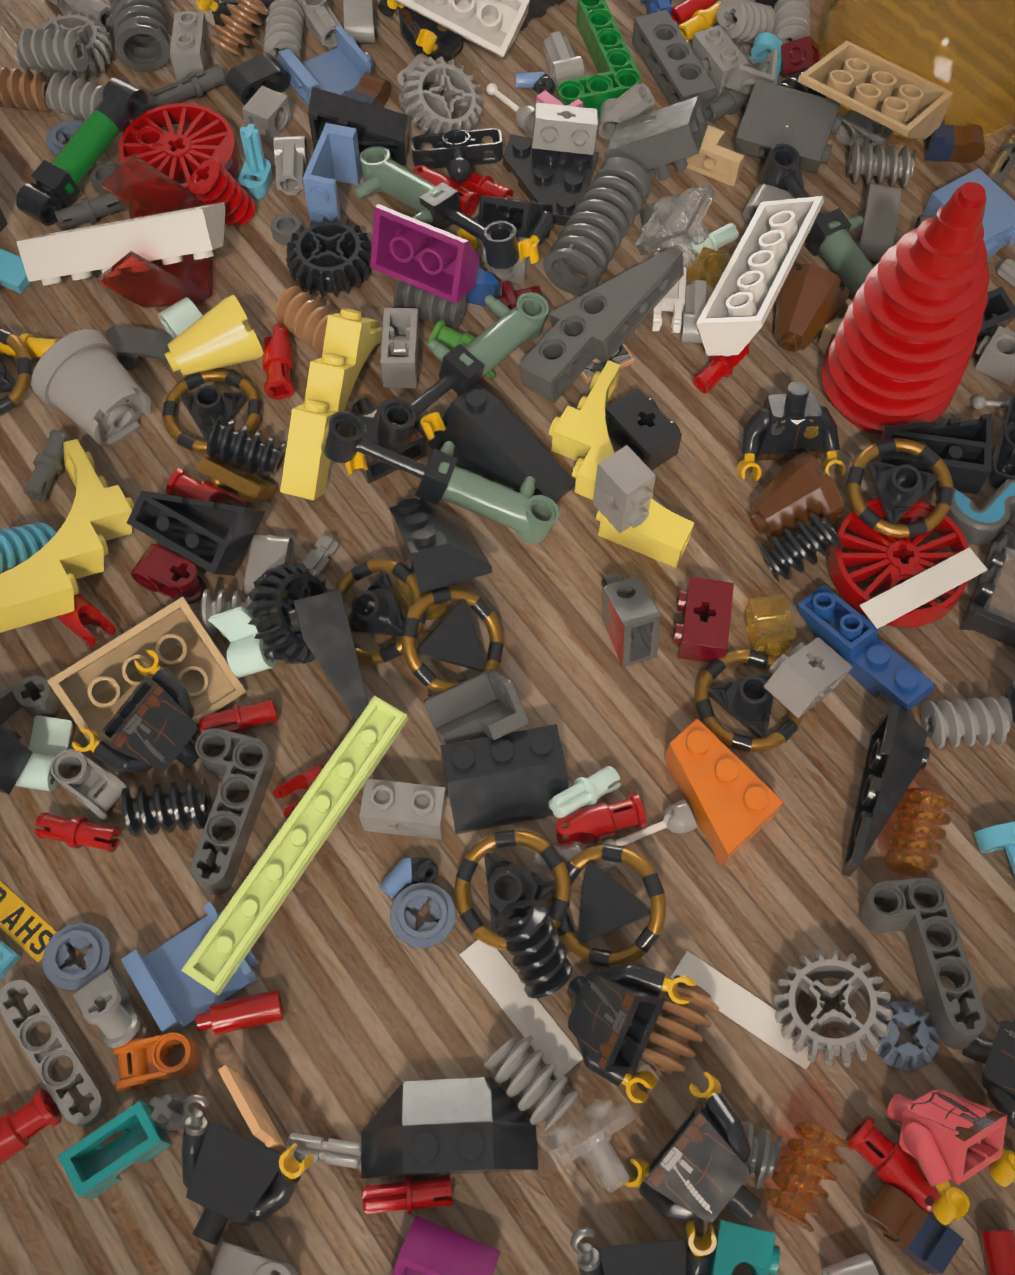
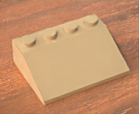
[797,40,953,139]
[47,597,246,777]

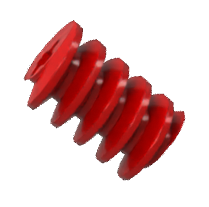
[188,158,256,225]

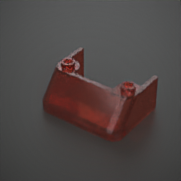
[98,154,213,308]

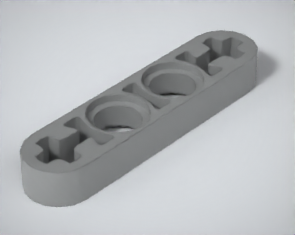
[0,979,107,1127]

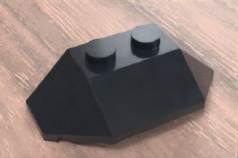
[361,1077,538,1179]

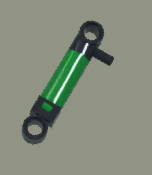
[16,77,148,226]

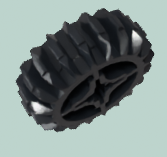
[286,216,372,298]
[246,562,334,664]

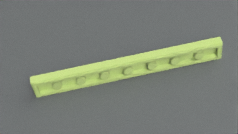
[181,696,409,996]

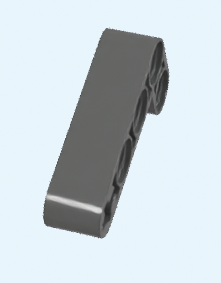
[190,728,274,895]
[859,877,987,1050]

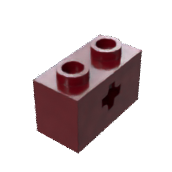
[672,577,734,663]

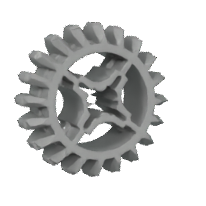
[38,11,113,80]
[401,56,483,135]
[774,949,893,1068]

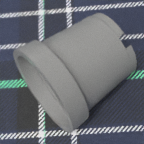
[31,329,151,445]

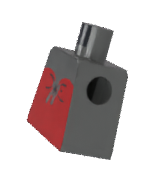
[601,573,661,668]

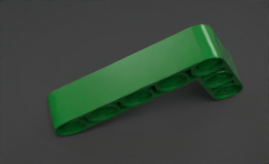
[557,0,641,118]

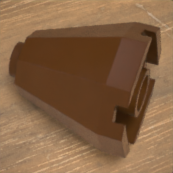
[774,264,850,352]
[749,452,844,537]

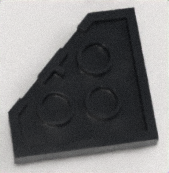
[503,134,599,226]

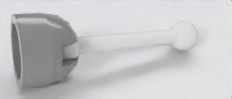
[486,83,535,133]
[602,799,697,846]

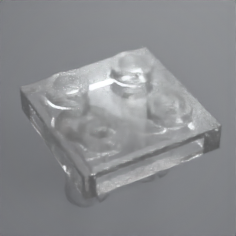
[635,184,716,268]
[539,1097,636,1193]

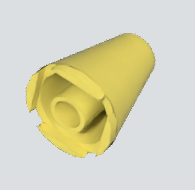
[164,294,264,376]

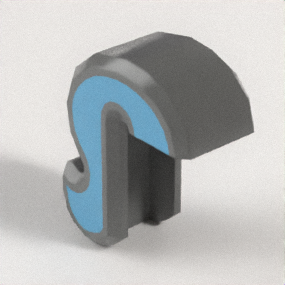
[947,479,1015,545]

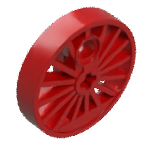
[119,103,240,205]
[828,498,969,628]

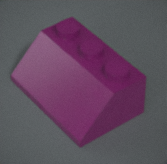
[370,204,480,304]

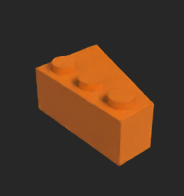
[664,719,784,868]

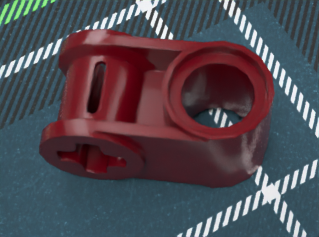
[130,543,206,604]

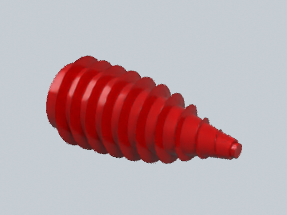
[821,182,990,435]

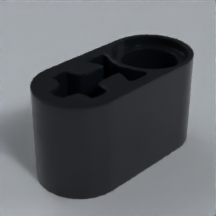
[226,53,290,105]

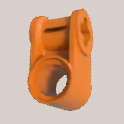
[112,1033,202,1092]

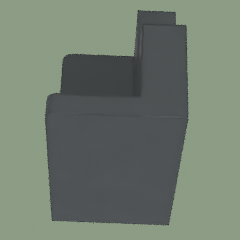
[423,669,529,745]

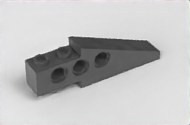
[518,247,684,403]

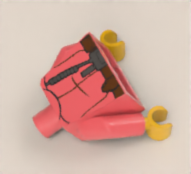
[887,1090,1015,1225]

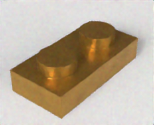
[197,456,277,503]

